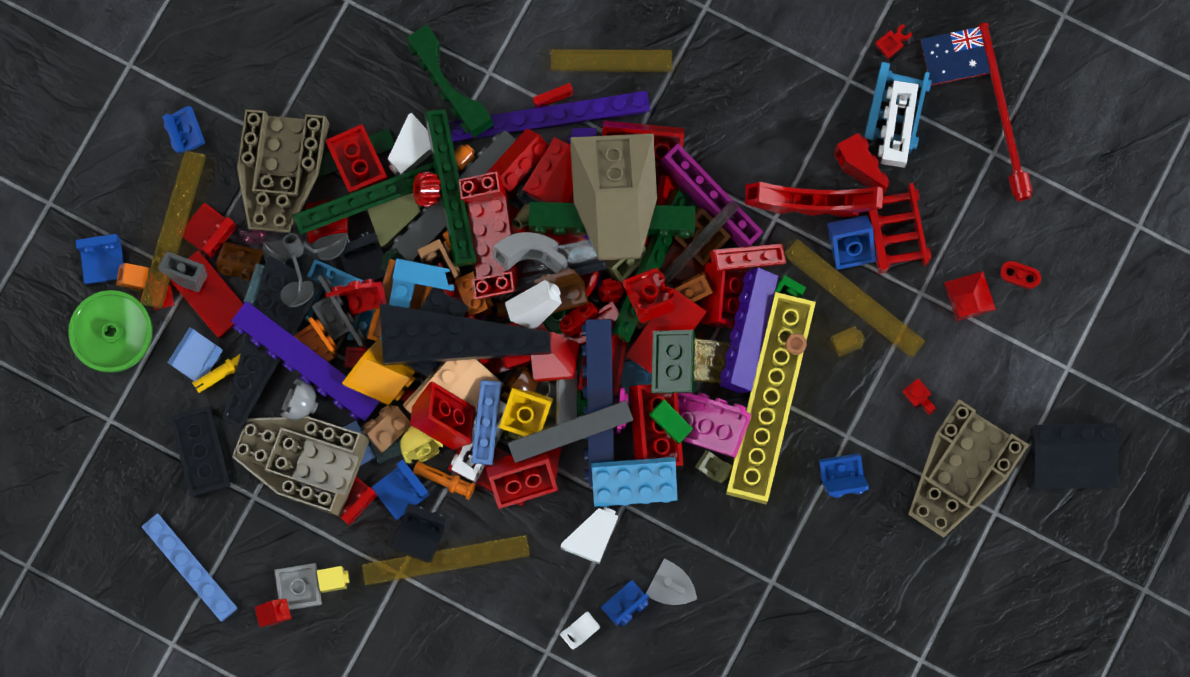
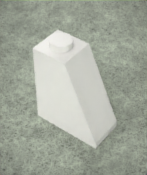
[388,113,432,176]
[505,280,562,329]
[560,507,618,564]

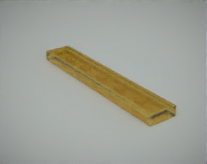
[551,49,672,72]

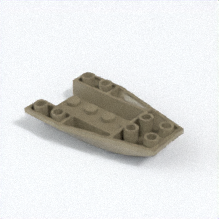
[908,399,1029,538]

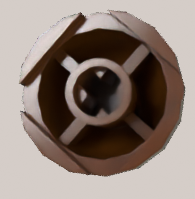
[500,365,537,403]

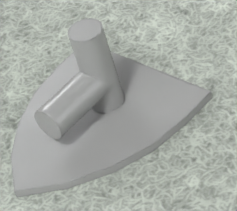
[646,558,697,605]

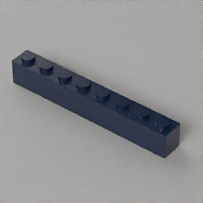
[582,318,614,487]

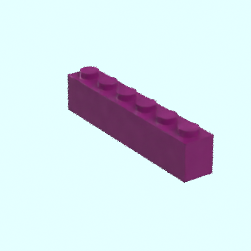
[657,144,763,247]

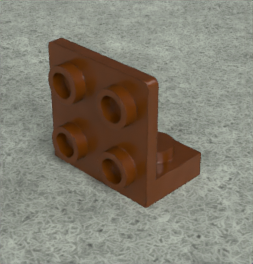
[534,268,589,314]

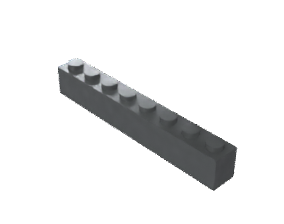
[392,130,516,262]

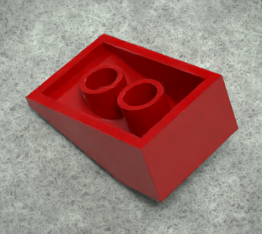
[325,124,388,193]

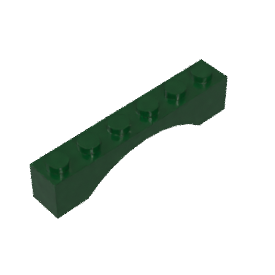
[407,24,494,138]

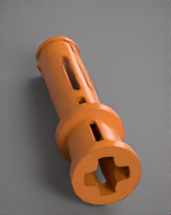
[413,461,476,500]

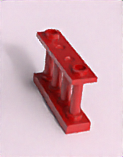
[866,183,931,274]

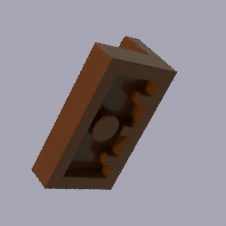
[217,242,264,281]

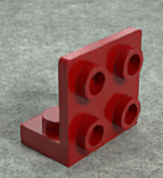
[180,203,237,259]
[325,279,387,315]
[340,476,377,526]

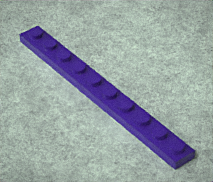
[448,91,650,143]

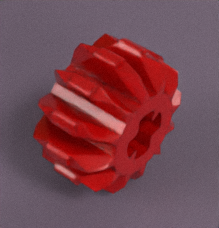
[412,172,441,207]

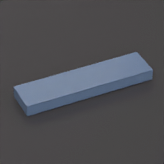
[471,380,502,465]

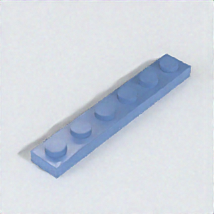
[142,513,238,622]

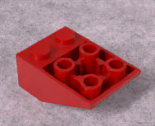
[834,133,889,196]

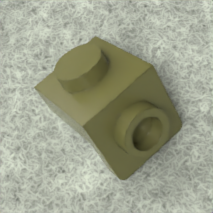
[695,450,732,483]

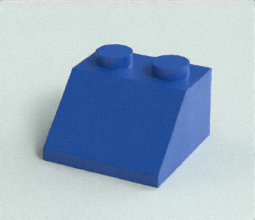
[827,215,876,270]

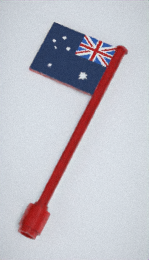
[920,22,1033,201]

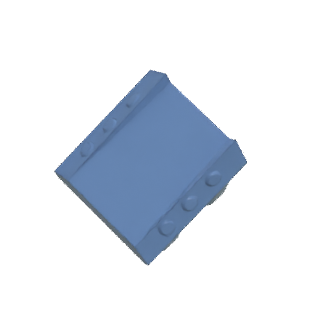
[167,327,223,386]

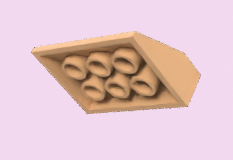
[403,359,504,418]

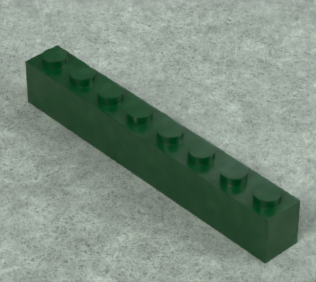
[529,202,695,239]

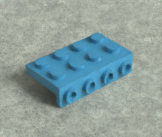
[591,457,677,507]

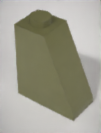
[367,193,423,251]

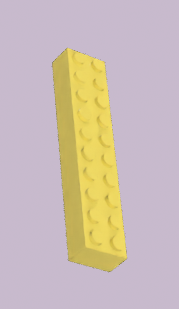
[726,292,816,504]

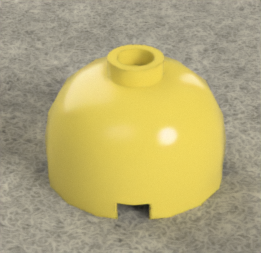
[400,426,443,464]

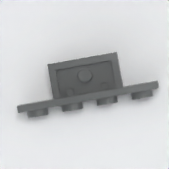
[312,275,366,348]

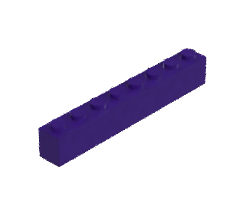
[231,301,380,422]

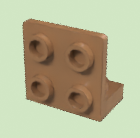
[417,239,461,281]

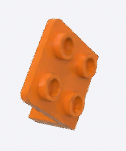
[294,317,338,363]

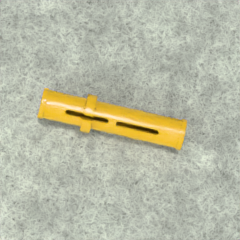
[192,354,241,393]

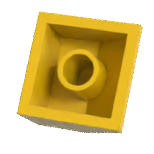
[499,388,554,436]

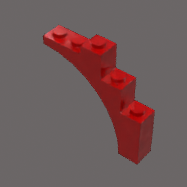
[745,182,883,218]

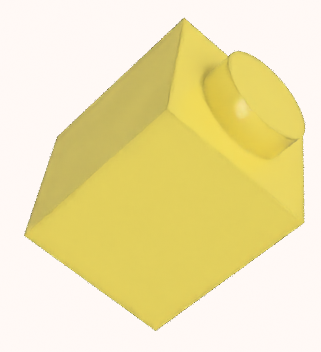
[317,566,350,593]

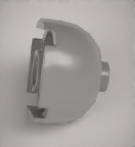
[280,378,318,421]

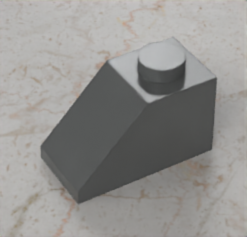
[158,251,208,293]

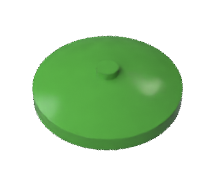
[69,290,153,373]

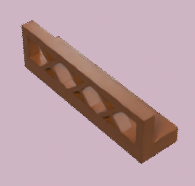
[636,271,713,329]

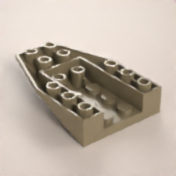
[237,109,330,233]
[570,134,657,260]
[232,416,370,517]

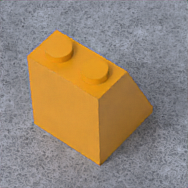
[342,338,415,405]

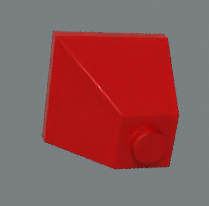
[944,271,996,322]
[531,332,580,382]

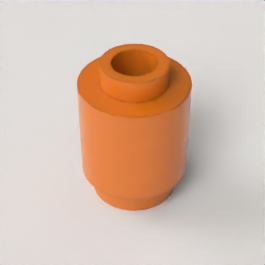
[454,144,476,173]

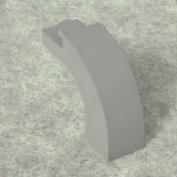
[492,232,568,274]

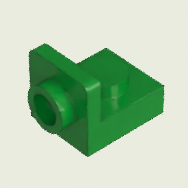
[774,276,806,298]

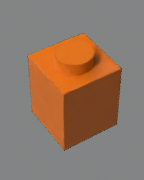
[116,263,150,290]

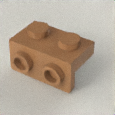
[361,405,411,453]

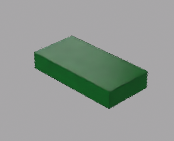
[649,400,693,444]

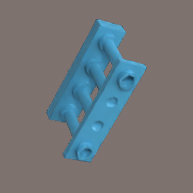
[864,62,932,154]

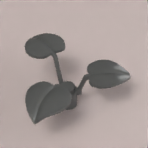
[263,233,348,307]

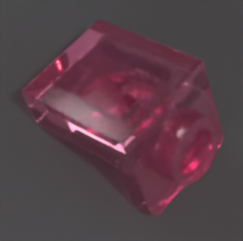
[239,230,265,245]

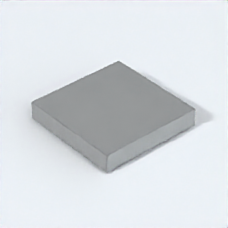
[274,563,322,610]

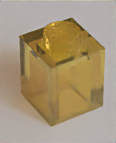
[831,326,865,358]

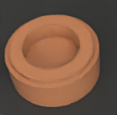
[786,333,807,355]

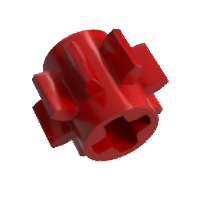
[598,278,623,303]

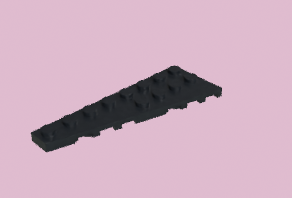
[223,255,322,429]
[380,304,551,366]

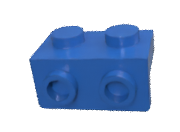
[162,106,205,154]

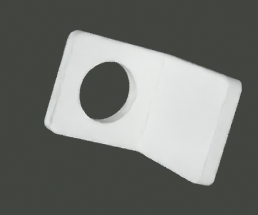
[560,612,600,650]

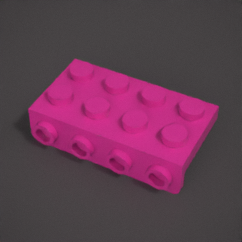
[677,392,752,458]

